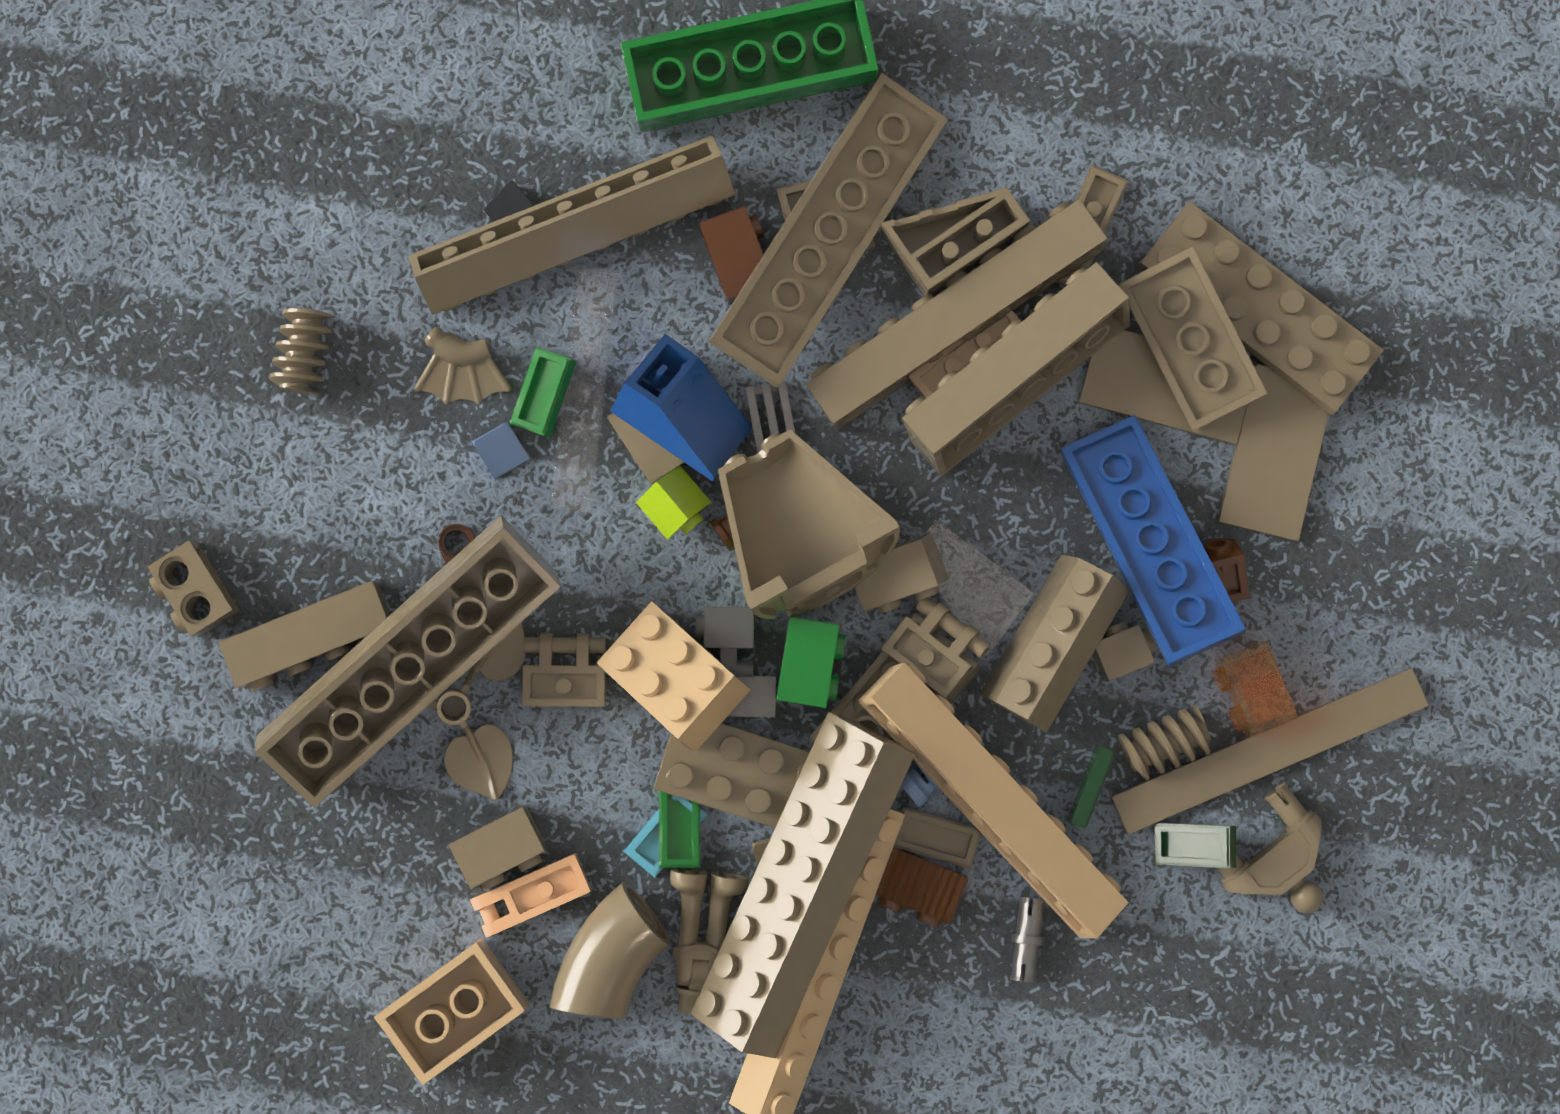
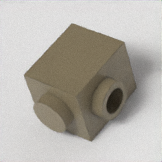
[1093,620,1157,682]

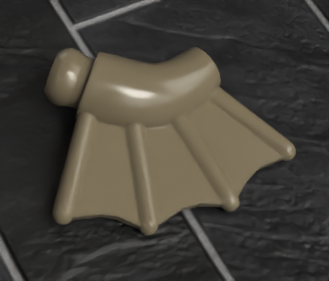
[414,327,512,405]

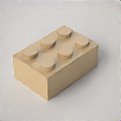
[596,601,750,752]
[374,938,530,1086]

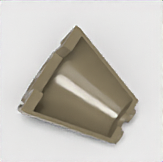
[718,429,900,619]

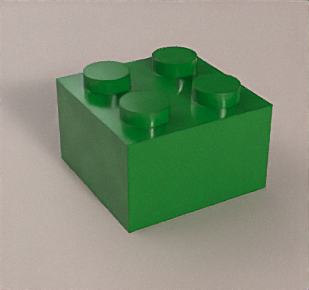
[776,617,846,708]

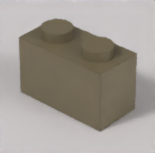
[855,532,949,614]
[448,805,548,891]

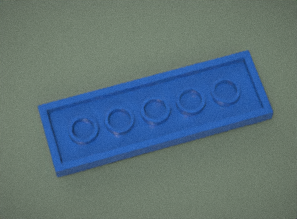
[1061,415,1246,667]

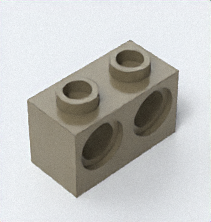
[147,540,240,637]

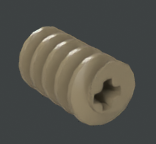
[269,307,335,397]
[1118,704,1211,780]

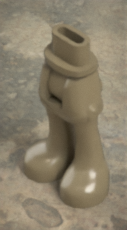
[670,868,748,1013]

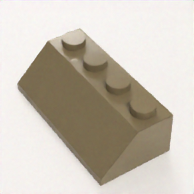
[979,554,1130,733]

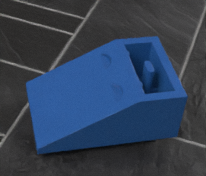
[610,334,752,481]

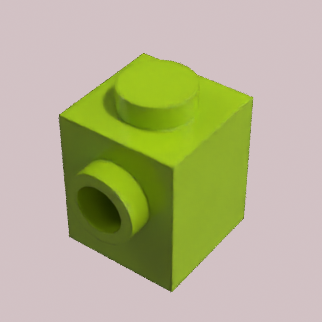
[636,465,712,540]

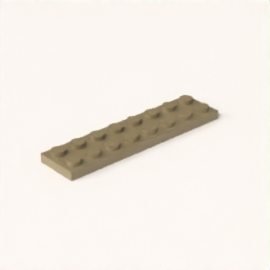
[708,73,948,388]

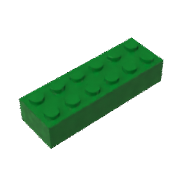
[620,0,878,133]

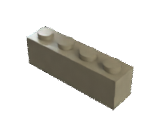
[218,581,391,693]

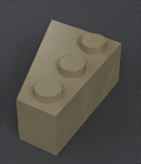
[880,187,1030,296]

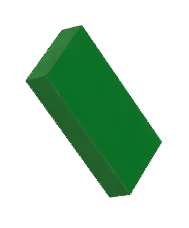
[510,347,577,438]
[658,790,700,868]

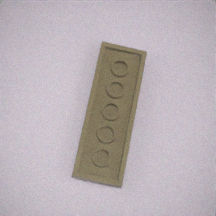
[1138,201,1384,416]

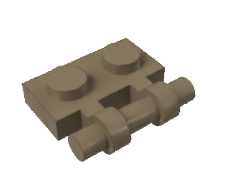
[881,597,990,701]
[522,633,607,707]

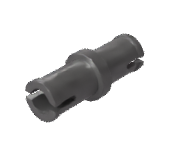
[1010,897,1046,983]

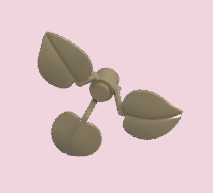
[429,622,526,800]

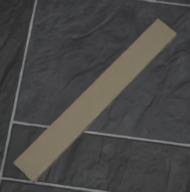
[1110,668,1429,835]

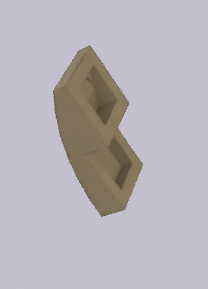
[607,413,685,484]

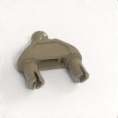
[1216,782,1323,914]

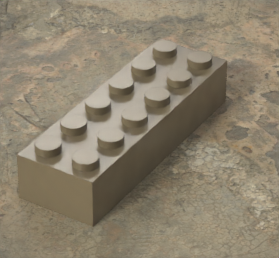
[902,262,1130,477]

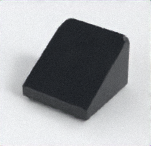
[483,180,534,222]

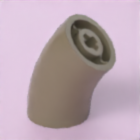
[549,881,671,1019]

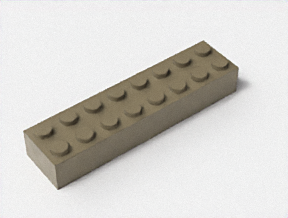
[255,515,561,808]
[690,712,915,1059]

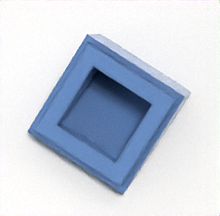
[472,422,530,479]

